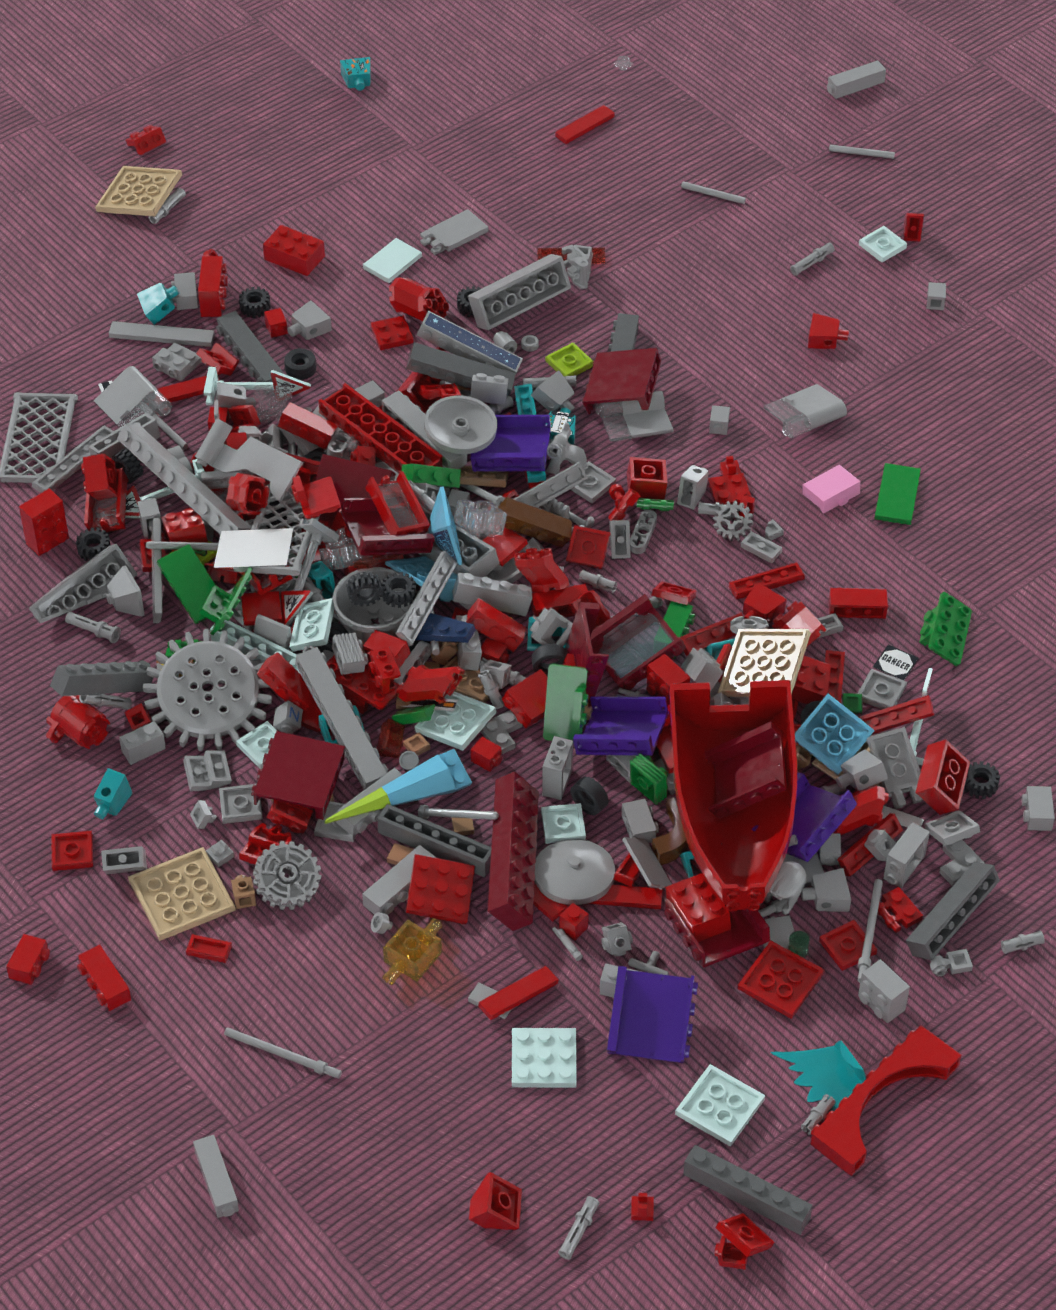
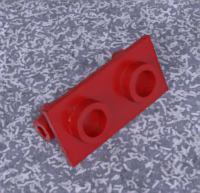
[205,562,242,585]

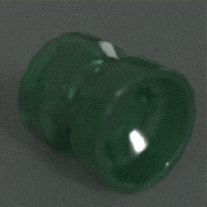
[788,931,810,958]

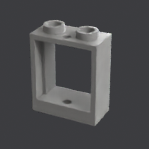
[542,736,573,800]
[883,822,930,888]

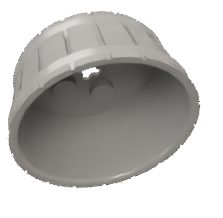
[333,567,414,642]

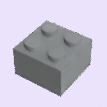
[858,959,910,1024]

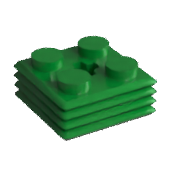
[630,753,668,805]

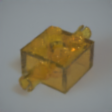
[382,918,442,985]

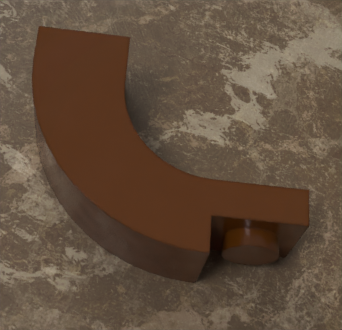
[652,797,689,865]

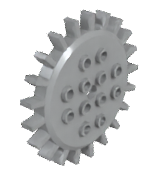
[143,629,272,751]

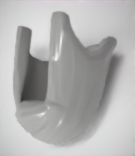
[764,861,807,915]

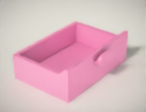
[803,465,860,514]

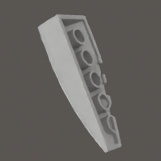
[29,544,138,624]

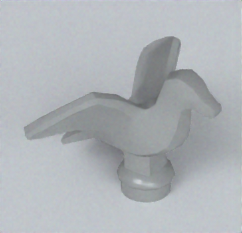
[546,423,587,475]

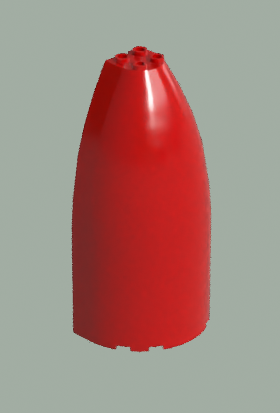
[669,680,797,911]

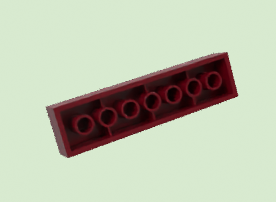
[488,771,539,931]

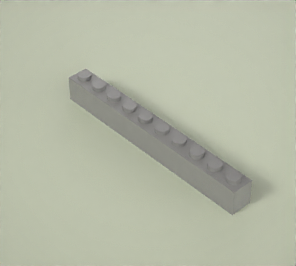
[117,424,251,535]

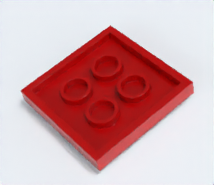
[406,854,475,924]
[738,940,825,1019]

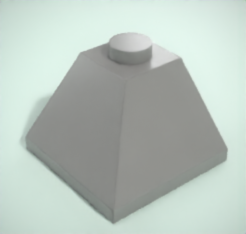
[106,565,144,616]

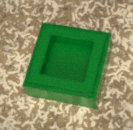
[842,693,862,714]

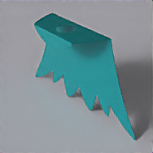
[771,1040,866,1112]

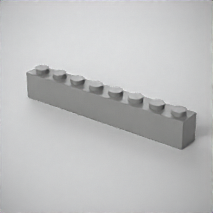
[295,647,388,790]

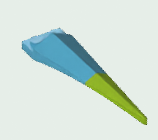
[324,749,472,824]

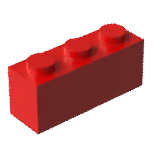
[277,402,339,450]
[530,584,588,617]
[828,588,888,619]
[466,598,526,652]
[257,652,314,710]
[77,944,131,1011]

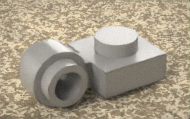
[930,949,973,977]

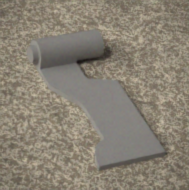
[195,419,303,501]

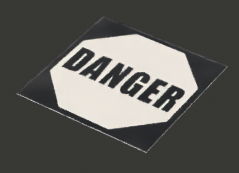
[873,644,919,681]

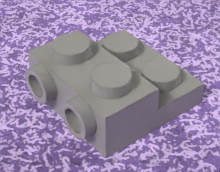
[152,343,201,381]

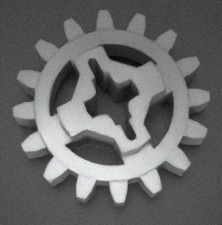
[713,501,754,541]

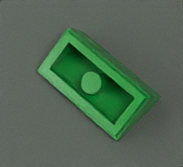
[392,704,435,725]

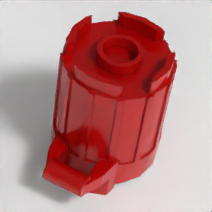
[46,695,110,749]

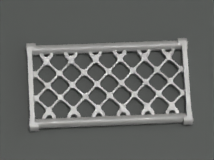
[0,392,78,483]
[233,484,321,576]

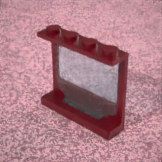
[590,594,686,690]

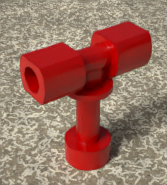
[608,484,640,521]

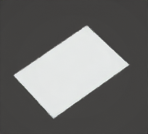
[214,528,293,568]

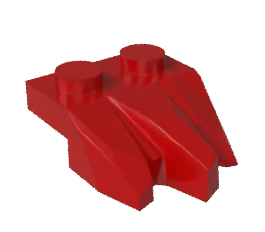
[239,823,292,865]

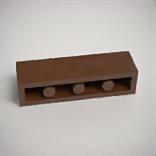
[497,497,572,548]

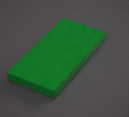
[874,463,921,525]
[156,544,215,625]

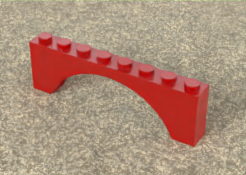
[810,1025,962,1176]

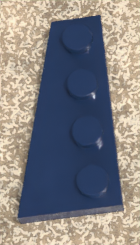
[415,613,476,643]

